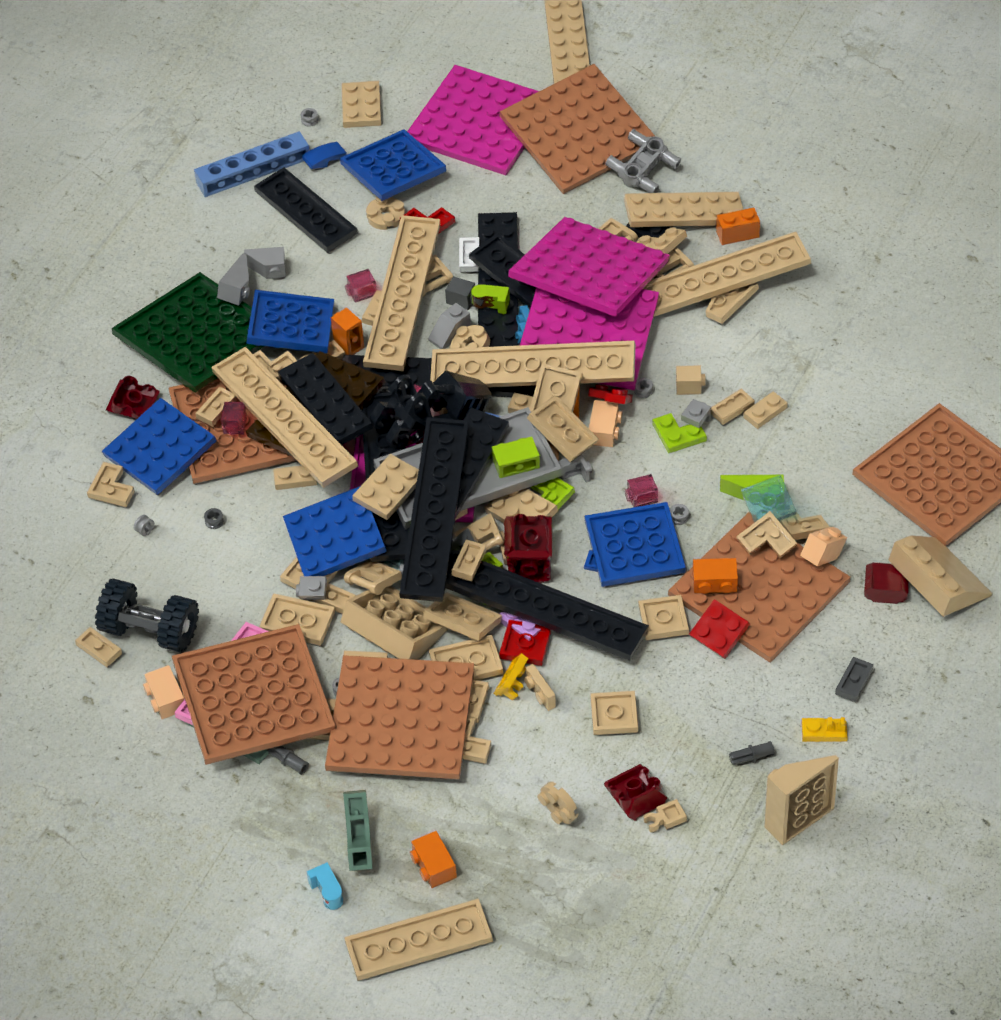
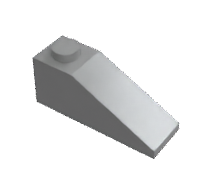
[217,253,250,305]

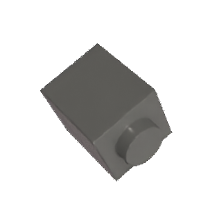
[445,276,475,310]

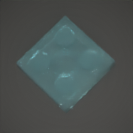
[741,475,797,523]

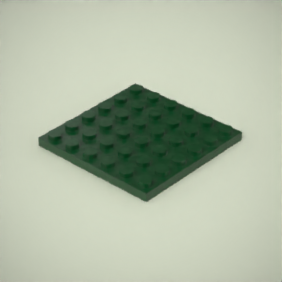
[112,272,265,392]

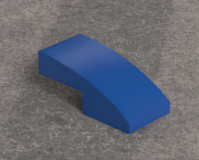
[302,142,347,169]

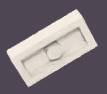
[459,237,479,272]

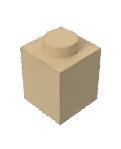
[676,365,705,395]

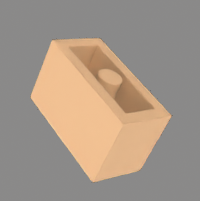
[589,400,622,447]
[800,527,847,566]
[143,665,185,719]

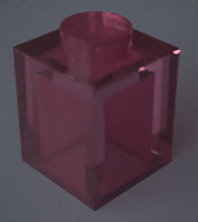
[345,269,377,303]
[221,402,247,435]
[625,474,658,507]

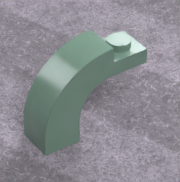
[343,790,372,871]

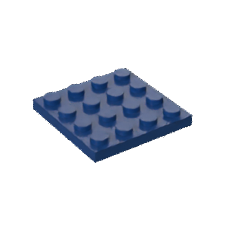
[340,129,446,201]
[247,290,334,353]
[102,398,217,495]
[283,486,387,576]
[584,502,686,587]

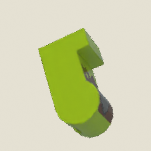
[471,284,510,314]

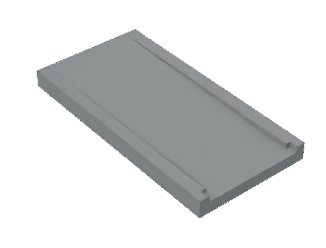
[374,407,562,530]

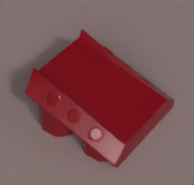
[105,376,160,419]
[504,514,552,558]
[507,550,551,583]
[864,562,909,604]
[604,764,667,821]

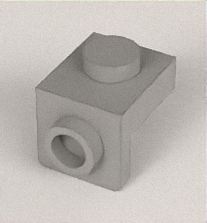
[681,399,711,428]
[558,454,592,482]
[296,576,327,601]

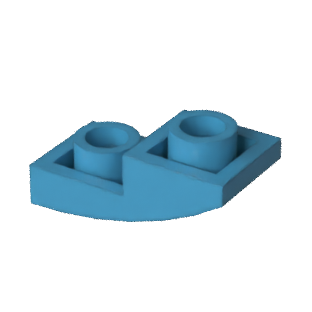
[515,305,529,344]

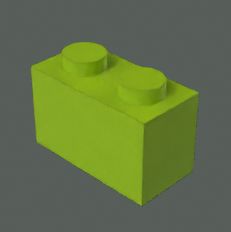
[492,436,540,478]

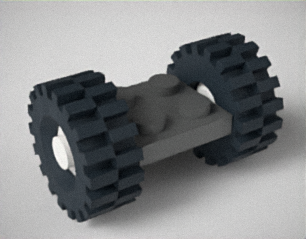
[95,578,199,653]

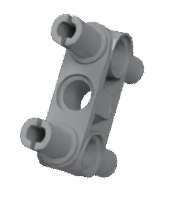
[605,129,681,193]

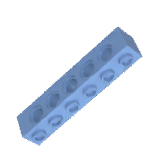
[194,131,309,197]

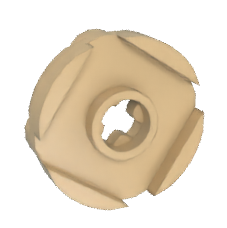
[366,197,405,230]
[450,325,490,349]
[537,782,578,824]

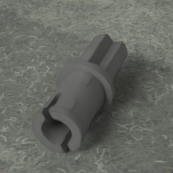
[729,741,775,765]
[267,746,309,775]

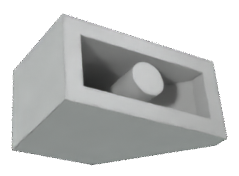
[244,247,286,279]
[428,303,471,349]

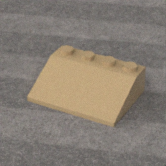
[888,535,992,617]
[340,586,449,660]
[764,755,839,845]

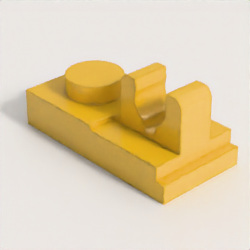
[493,653,528,700]
[801,717,848,742]

